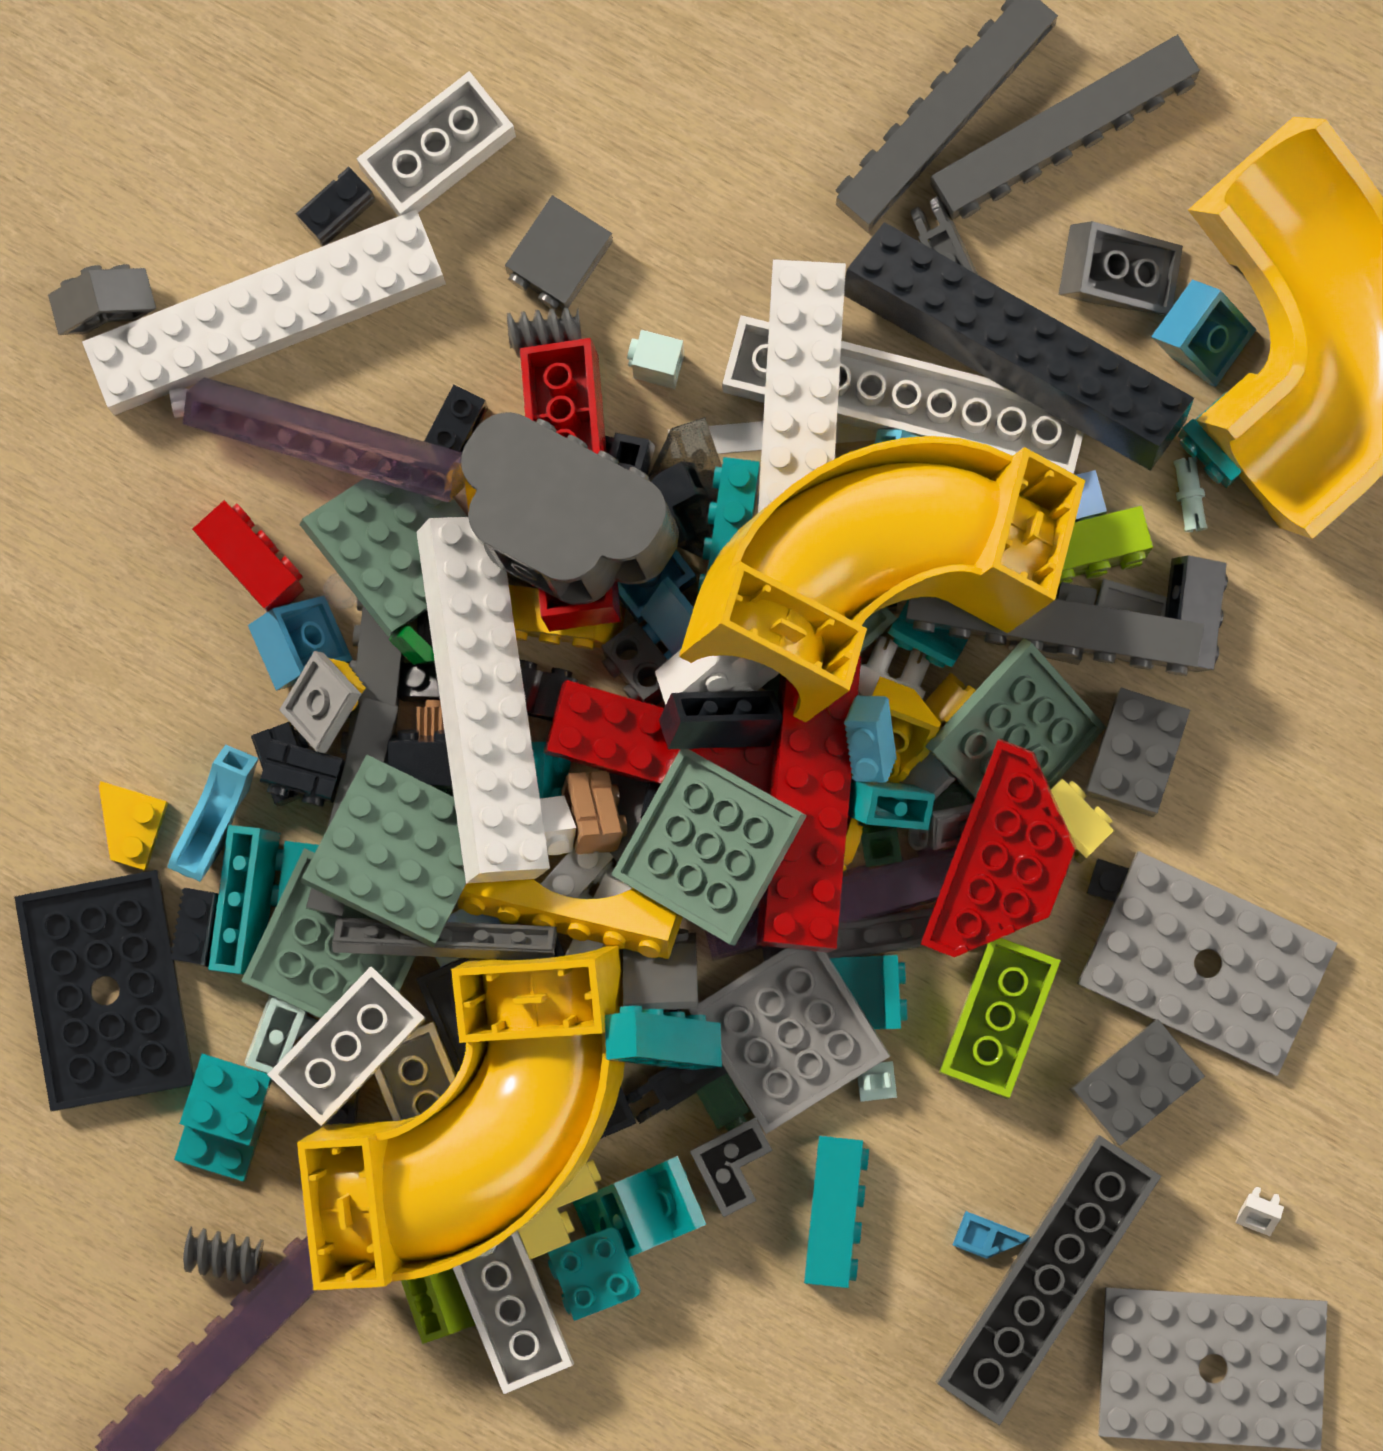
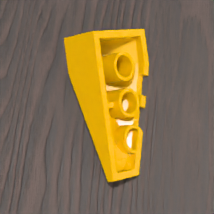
[851,676,941,783]

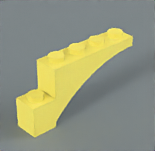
[518,1160,602,1260]

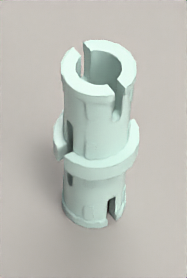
[1174,457,1208,533]

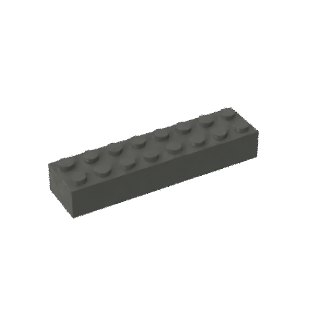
[936,1135,1161,1426]

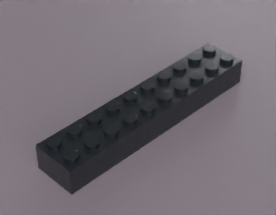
[844,222,1194,471]

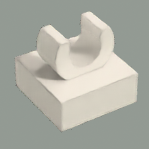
[1236,1187,1284,1236]

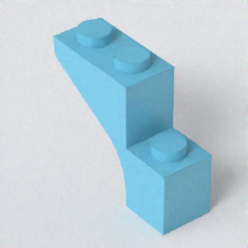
[167,744,259,882]

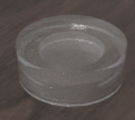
[323,573,357,609]

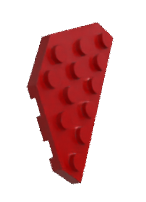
[921,739,1077,958]

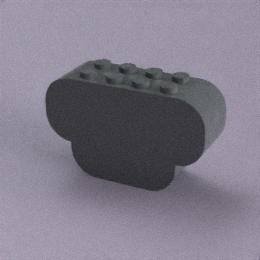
[461,412,679,605]

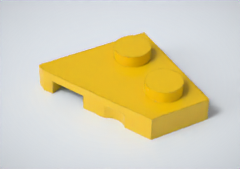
[99,781,168,871]

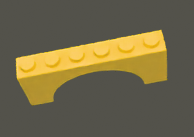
[458,879,683,959]

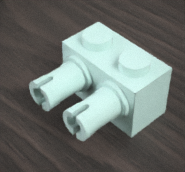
[244,995,319,1073]

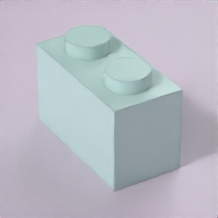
[627,330,684,389]

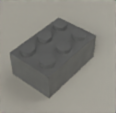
[1085,687,1190,817]
[1070,1019,1205,1146]

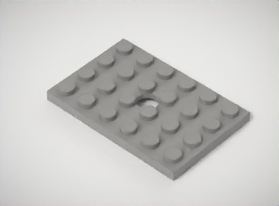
[1077,851,1337,1076]
[1098,1287,1327,1450]

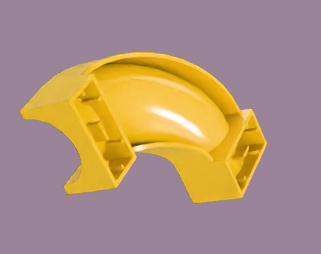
[1188,117,1383,539]
[679,436,1085,722]
[297,946,625,1290]

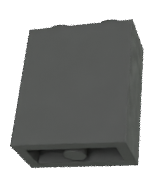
[505,195,613,310]

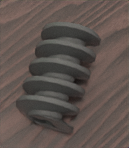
[507,307,582,358]
[183,1226,264,1284]

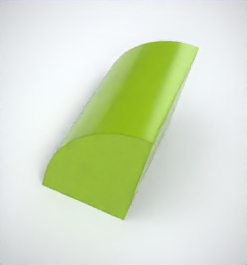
[401,1268,475,1344]

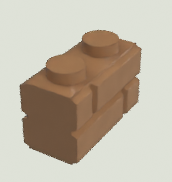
[561,771,627,855]

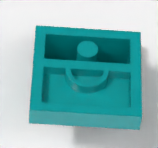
[174,1054,272,1182]
[573,1156,707,1257]

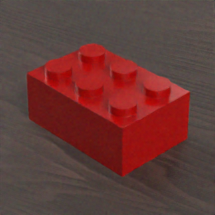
[192,500,305,612]

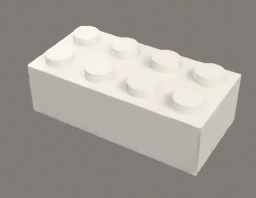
[356,71,516,217]
[655,649,779,705]
[267,967,425,1127]

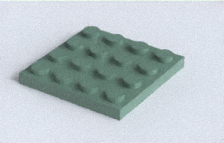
[299,447,468,637]
[925,638,1106,799]
[611,749,807,946]
[301,755,466,948]
[241,848,416,1018]

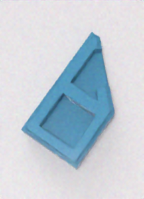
[952,1211,1029,1259]

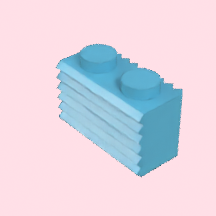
[844,695,897,783]

